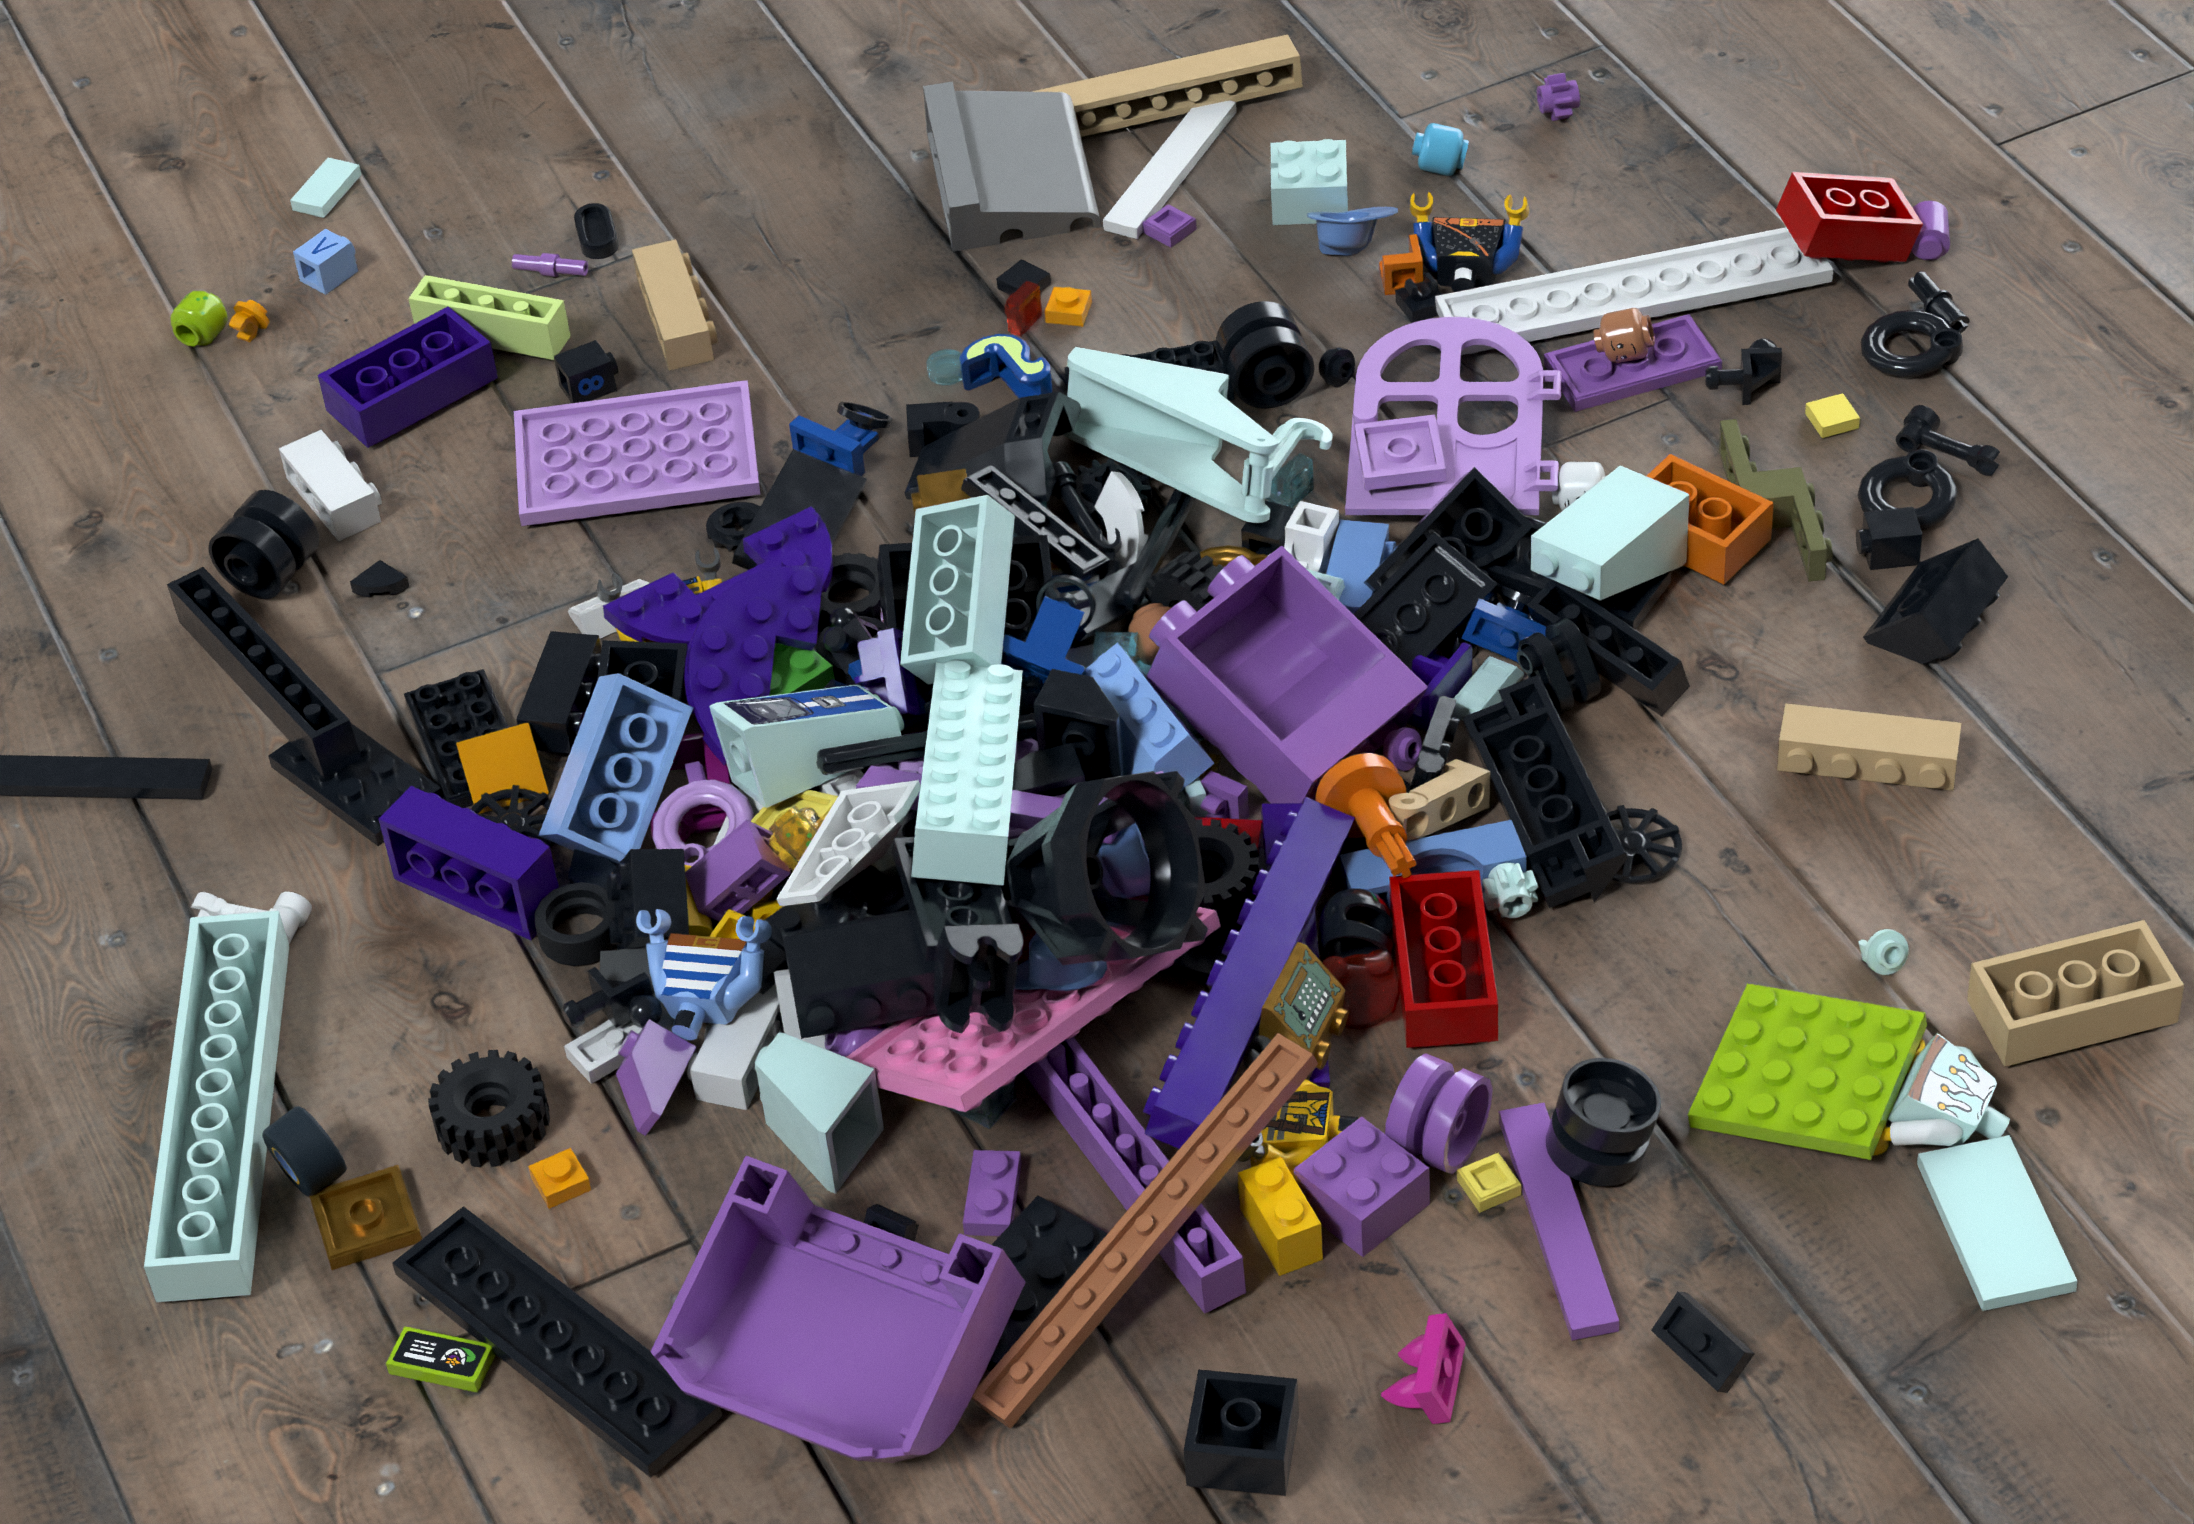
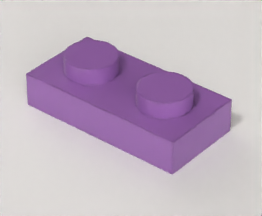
[963,1150,1022,1236]

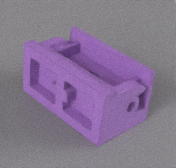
[685,819,791,922]

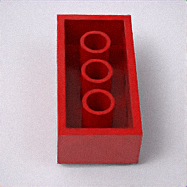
[1389,870,1498,1048]

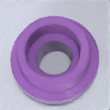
[1383,727,1422,771]

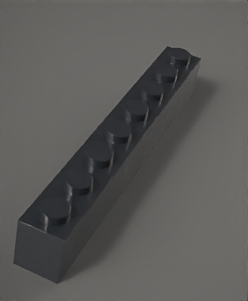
[167,567,362,778]

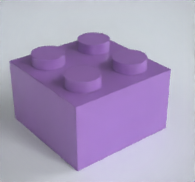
[1294,1116,1430,1257]

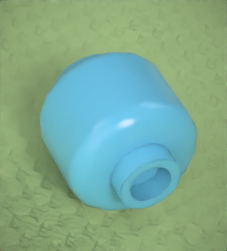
[1412,123,1469,176]

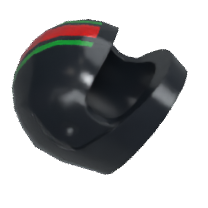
[1319,888,1394,968]

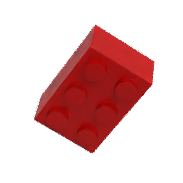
[1776,172,1923,263]

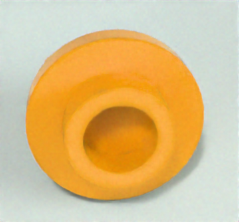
[229,300,270,343]

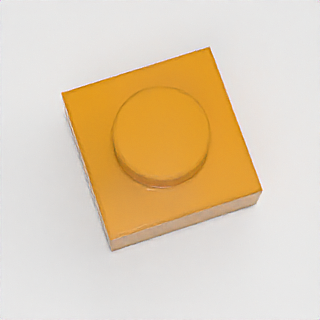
[1045,287,1092,327]
[528,1148,591,1209]

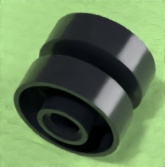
[1216,301,1314,409]
[208,490,319,599]
[1545,1058,1661,1186]

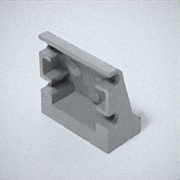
[923,81,1101,252]

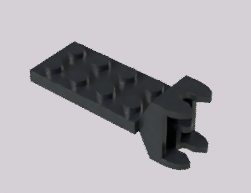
[892,837,1023,1033]

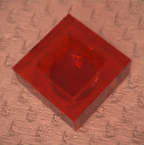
[1005,280,1042,337]

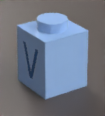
[293,229,358,295]

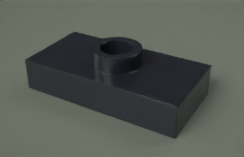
[1651,1291,1755,1393]

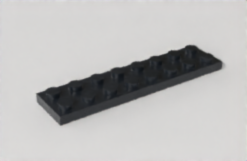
[392,1206,722,1478]

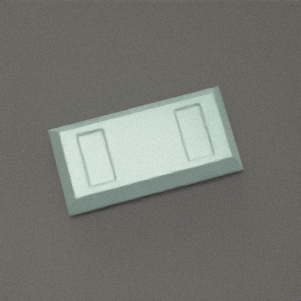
[1453,656,1524,720]

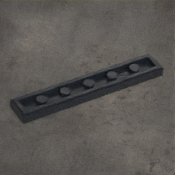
[0,755,213,799]

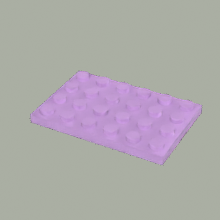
[514,380,760,526]

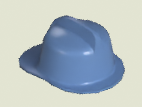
[1307,207,1398,255]
[1097,823,1150,899]
[1015,933,1107,991]

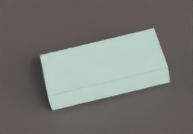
[290,157,361,218]

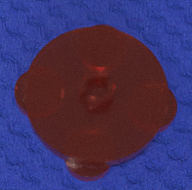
[1322,950,1400,1029]

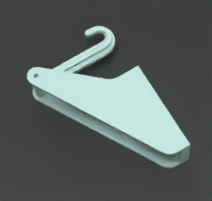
[1064,347,1333,523]

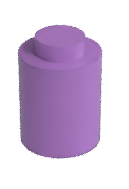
[1912,201,1950,260]

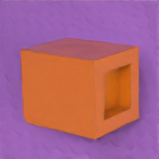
[1379,234,1423,295]

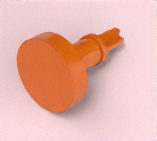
[1316,753,1417,878]

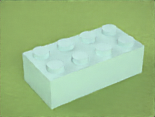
[900,495,1015,684]

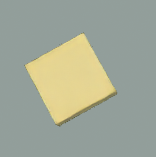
[1805,393,1860,438]
[1457,1152,1521,1213]

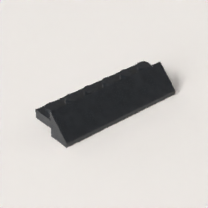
[1462,674,1627,908]

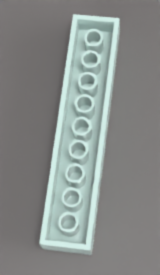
[144,911,289,1303]

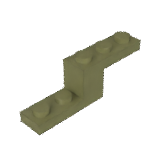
[1719,419,1833,582]

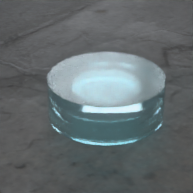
[926,349,962,385]

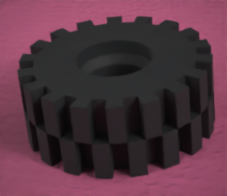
[1145,551,1224,611]
[1195,819,1260,931]
[428,1050,550,1167]

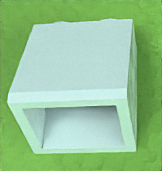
[755,1032,884,1194]

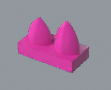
[1381,1313,1466,1424]

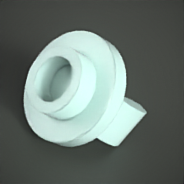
[1859,929,1909,975]

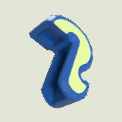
[959,334,1053,399]

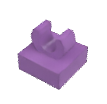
[1201,770,1249,819]

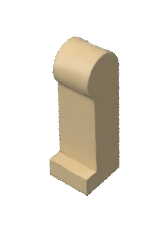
[1389,759,1490,840]

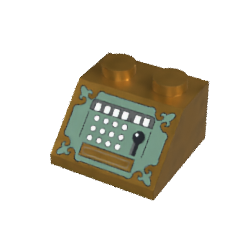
[1259,942,1349,1080]

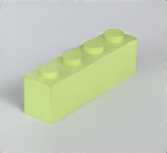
[408,275,570,360]

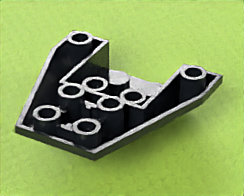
[904,392,1081,503]

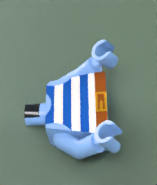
[636,909,772,1040]

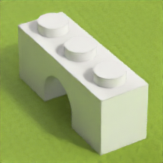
[1268,501,1339,574]

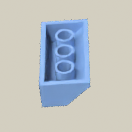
[1084,642,1214,792]
[538,673,693,864]

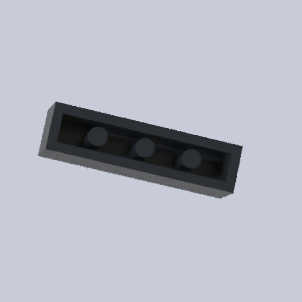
[1527,579,1690,717]

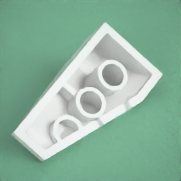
[776,780,921,906]

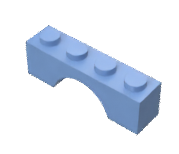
[1339,820,1526,909]

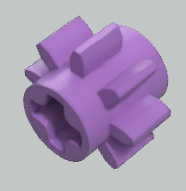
[1537,73,1580,121]

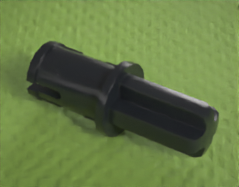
[1908,271,1970,333]

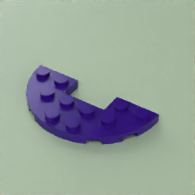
[603,506,833,647]
[684,566,824,765]

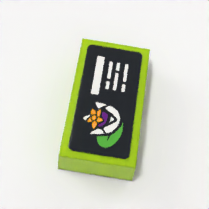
[386,1326,496,1393]

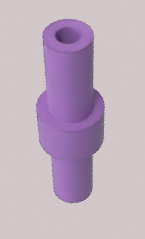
[512,253,588,277]

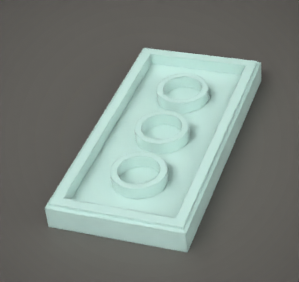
[1917,1135,2078,1311]

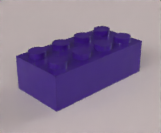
[318,306,498,448]
[379,786,559,940]

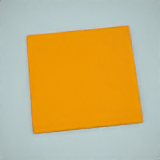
[456,723,549,814]

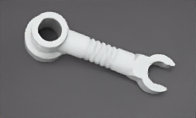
[191,892,312,944]

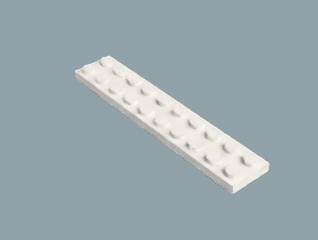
[1435,227,1833,355]

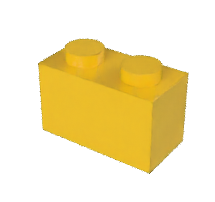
[1238,1157,1323,1276]

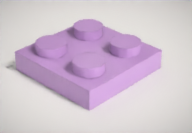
[1354,415,1447,490]

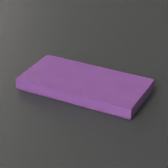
[1544,314,1722,412]

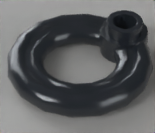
[1861,310,1963,377]
[1857,449,1958,530]

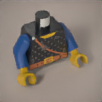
[1410,192,1529,292]

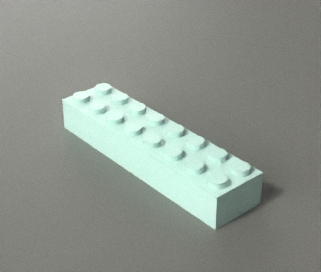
[911,660,1023,885]

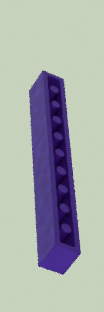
[1143,797,1355,1149]

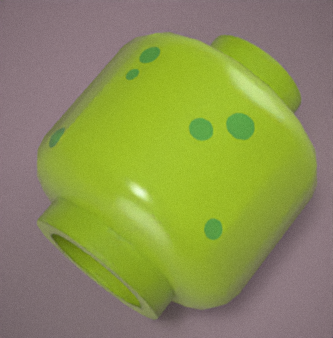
[170,291,228,346]

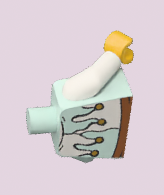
[1873,1033,2010,1156]

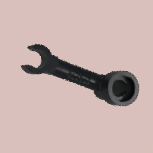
[1895,405,2000,476]

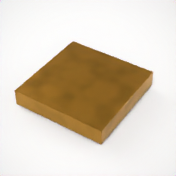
[309,1165,422,1270]

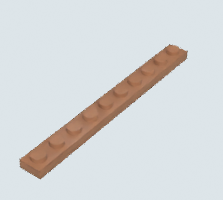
[972,1033,1318,1429]

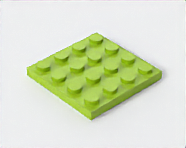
[1687,983,1927,1160]

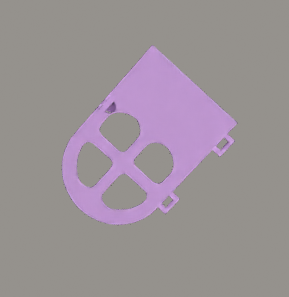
[1345,317,1562,515]

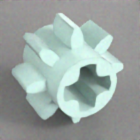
[1482,863,1538,918]

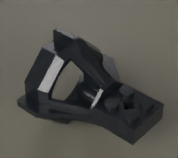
[1000,771,1208,965]

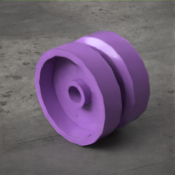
[1385,1053,1492,1174]

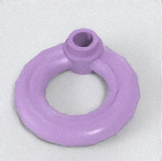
[653,779,755,866]

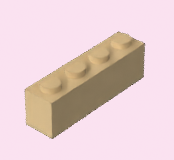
[632,239,718,370]
[1777,703,1961,791]

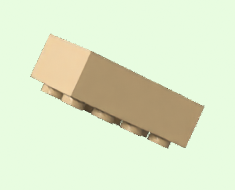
[1967,920,2184,1067]

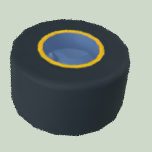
[262,1106,347,1197]

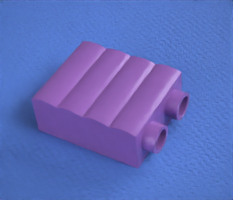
[1146,545,1428,803]

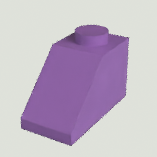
[616,1019,696,1136]

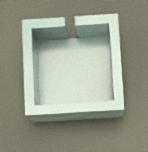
[1270,139,1348,225]

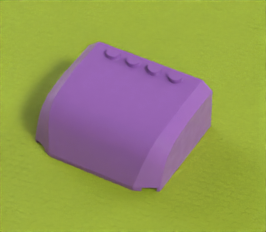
[650,1156,1026,1463]

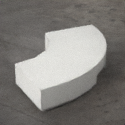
[1094,471,1148,568]

